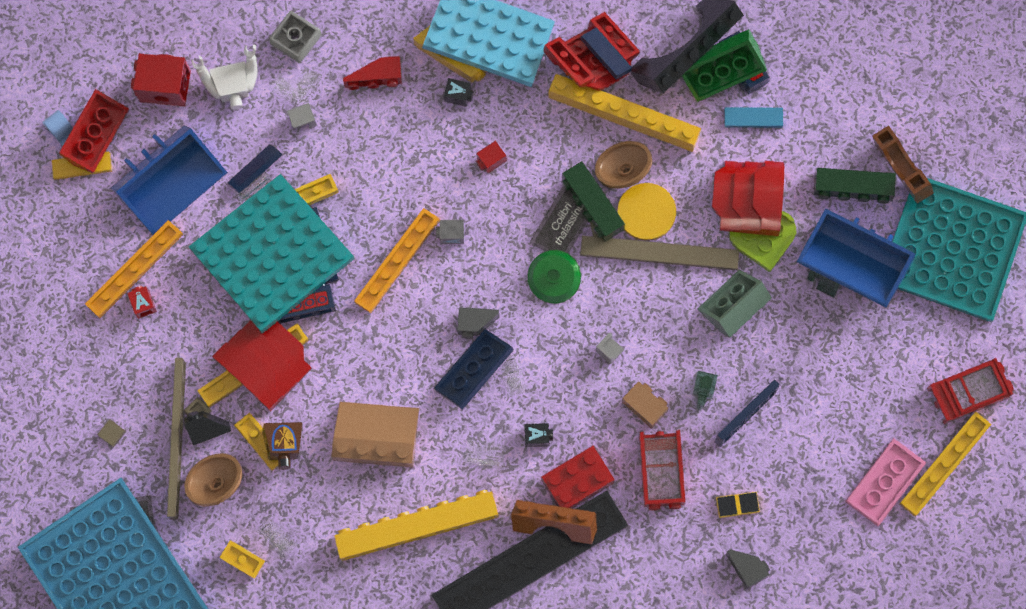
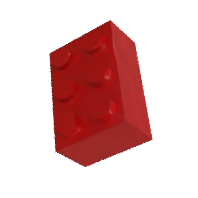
[541,445,615,509]

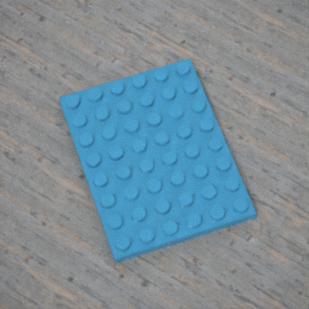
[18,478,208,609]

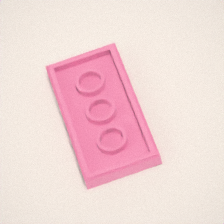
[845,438,926,526]

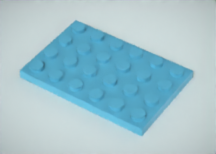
[422,0,555,87]

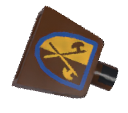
[262,422,302,470]

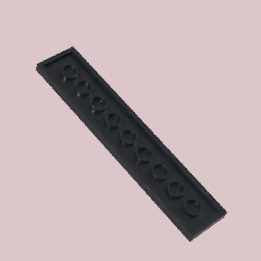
[432,491,628,609]

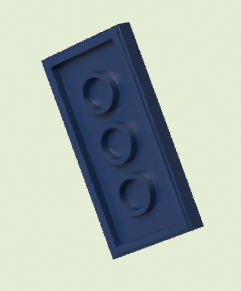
[434,329,514,410]
[714,379,780,447]

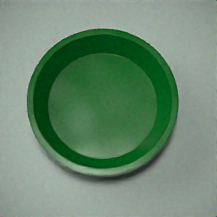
[527,250,581,304]

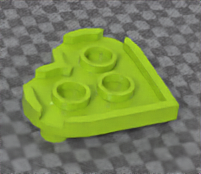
[729,211,797,272]

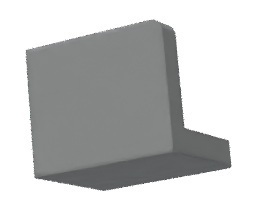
[287,103,317,129]
[596,333,624,365]

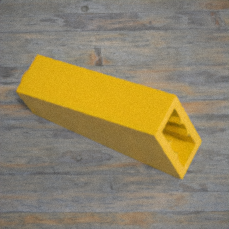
[413,26,487,83]

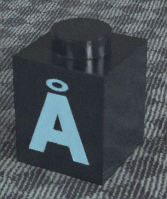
[444,78,474,107]
[524,423,553,447]

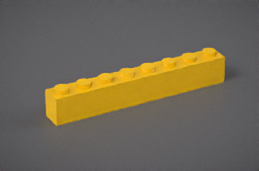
[549,74,701,152]
[334,490,499,561]

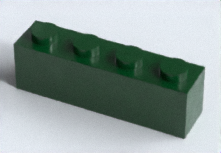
[561,161,625,242]
[814,168,896,204]

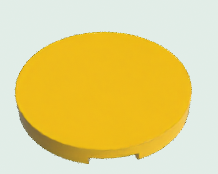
[617,183,676,240]

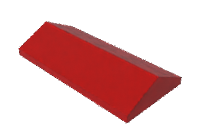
[58,89,129,173]

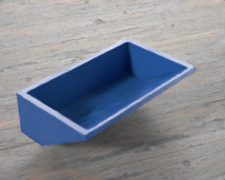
[111,125,228,235]
[797,208,915,308]

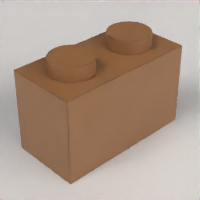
[622,381,668,429]

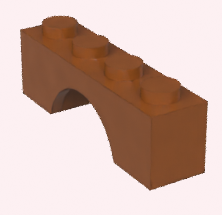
[872,125,934,203]
[511,500,597,544]

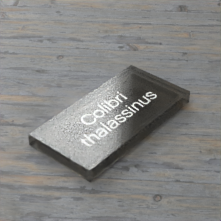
[530,187,587,254]

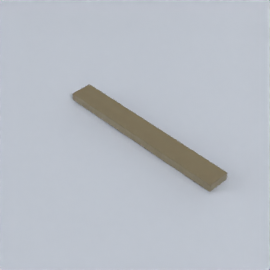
[580,235,739,270]
[167,358,186,519]

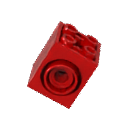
[131,53,191,107]

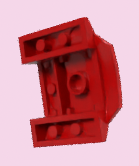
[543,12,640,91]
[712,161,784,236]
[212,320,312,412]

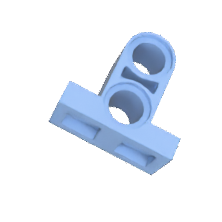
[42,110,73,146]

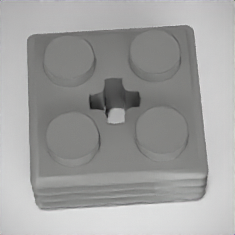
[269,11,322,63]

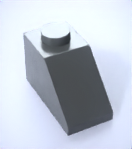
[457,307,499,339]
[726,549,770,589]

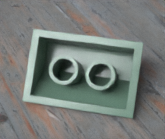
[697,269,772,338]

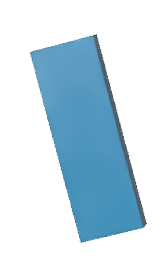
[724,107,783,128]

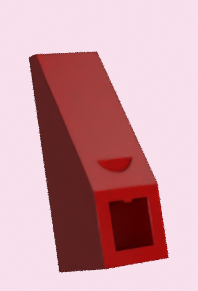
[343,56,402,90]

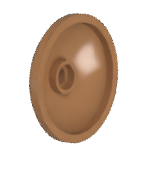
[595,141,652,189]
[184,453,242,507]

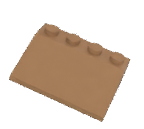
[331,402,419,468]

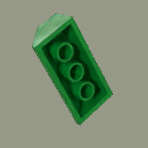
[682,29,767,102]

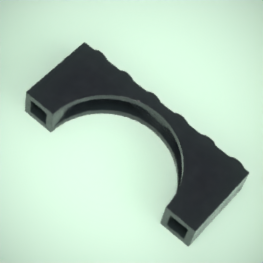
[631,0,744,93]

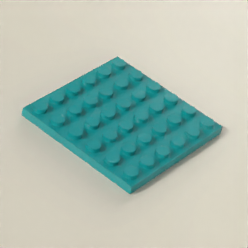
[188,174,355,333]
[892,177,1026,323]

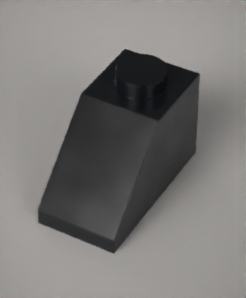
[184,411,231,446]

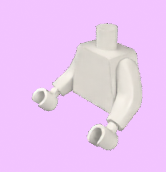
[191,45,258,110]

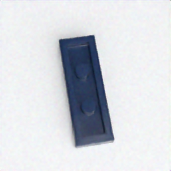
[580,27,632,80]
[227,144,282,194]

